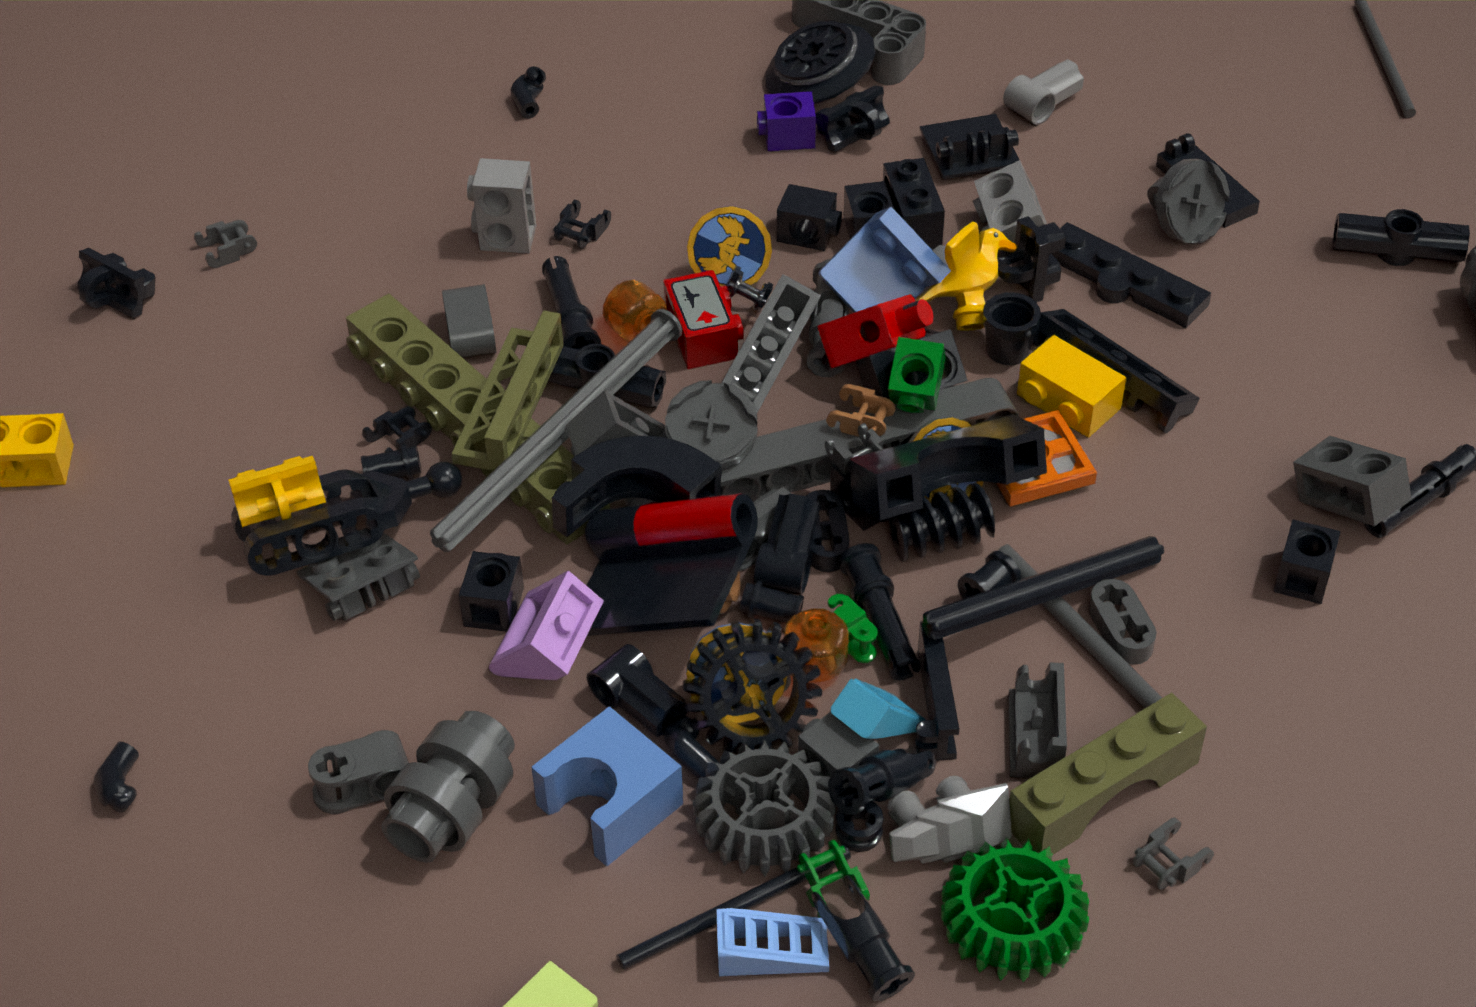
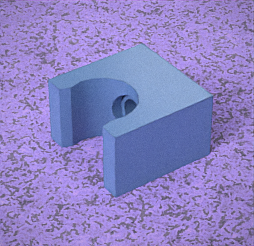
[531,706,683,866]

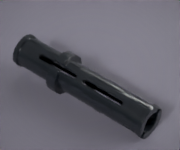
[1364,444,1476,538]

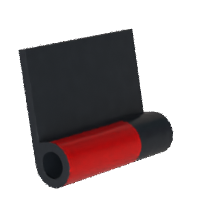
[585,493,758,636]

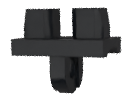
[815,85,890,152]
[997,216,1066,302]
[78,248,156,318]

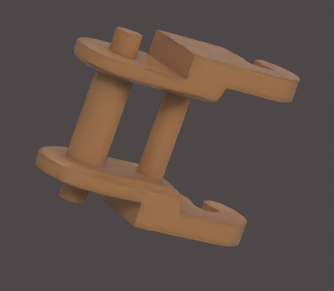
[826,384,896,437]

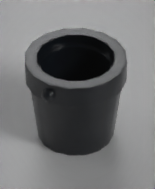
[983,292,1041,365]

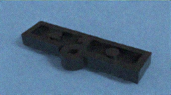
[1050,222,1211,328]

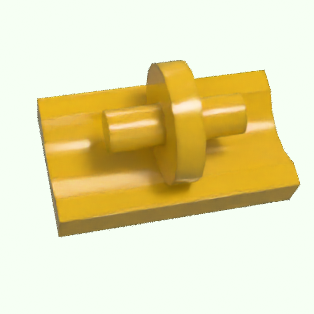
[228,455,326,527]

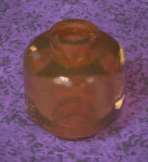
[602,279,668,342]
[784,608,849,683]

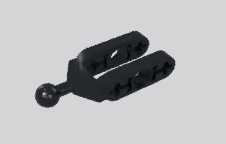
[231,461,462,576]

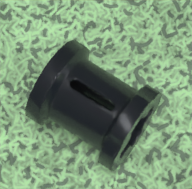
[957,550,1021,599]

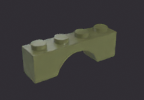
[1009,692,1207,854]

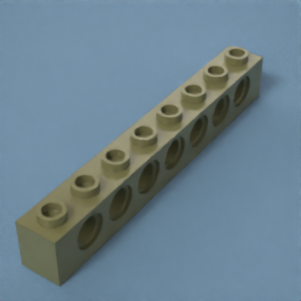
[346,293,610,545]

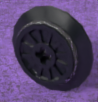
[765,20,876,104]

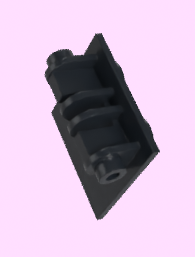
[920,114,1020,179]

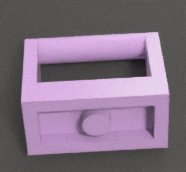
[489,571,604,680]

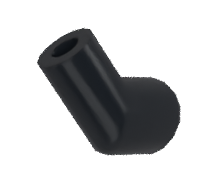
[510,66,546,119]
[663,716,720,779]
[93,741,139,813]

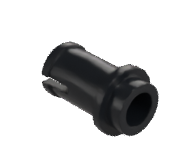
[361,444,422,480]
[740,580,804,627]

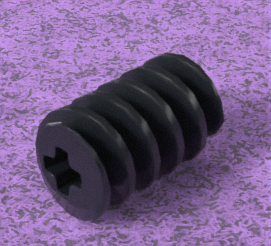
[889,483,995,562]

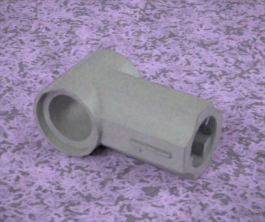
[1003,59,1084,125]

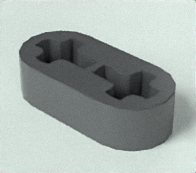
[1089,579,1157,665]

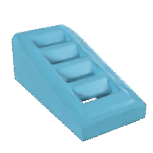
[831,678,925,739]

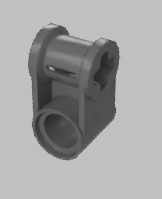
[308,730,409,814]

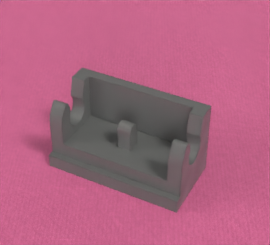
[1008,662,1067,778]

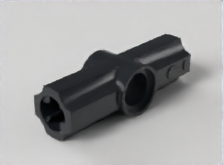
[1332,209,1470,266]
[548,344,666,408]

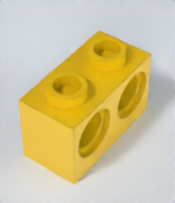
[0,413,74,487]

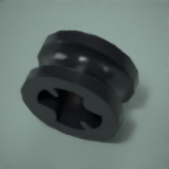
[835,801,884,852]

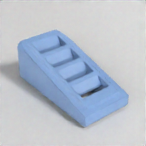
[716,908,829,976]

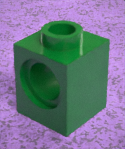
[888,337,945,413]

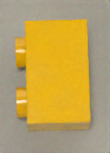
[1017,335,1126,438]

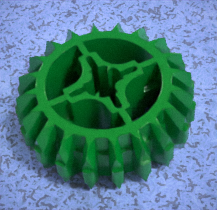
[940,837,1089,983]

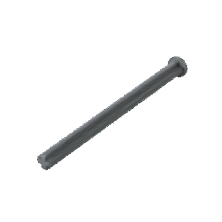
[430,309,682,552]

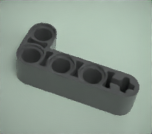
[792,0,926,85]

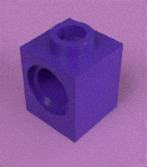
[757,91,816,151]

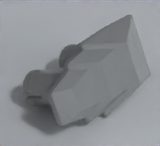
[887,776,1012,864]

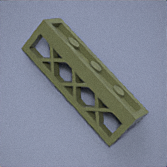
[451,310,563,471]

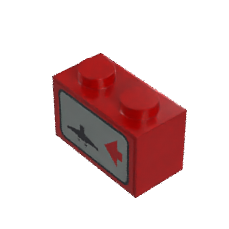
[663,270,744,369]

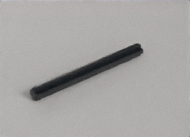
[920,536,1165,640]

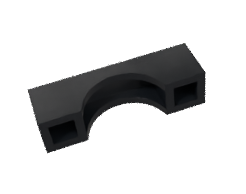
[849,414,1047,520]

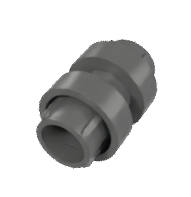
[381,711,515,863]

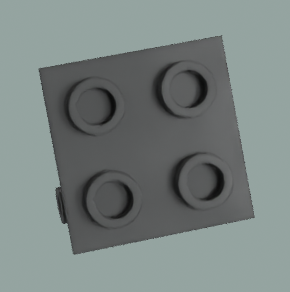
[296,532,420,621]

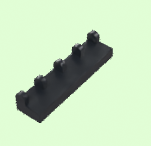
[1033,309,1200,433]

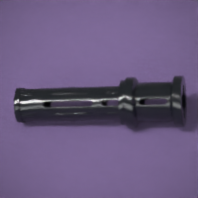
[542,256,601,350]
[838,543,921,681]

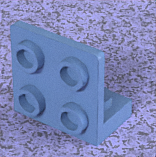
[818,207,951,313]

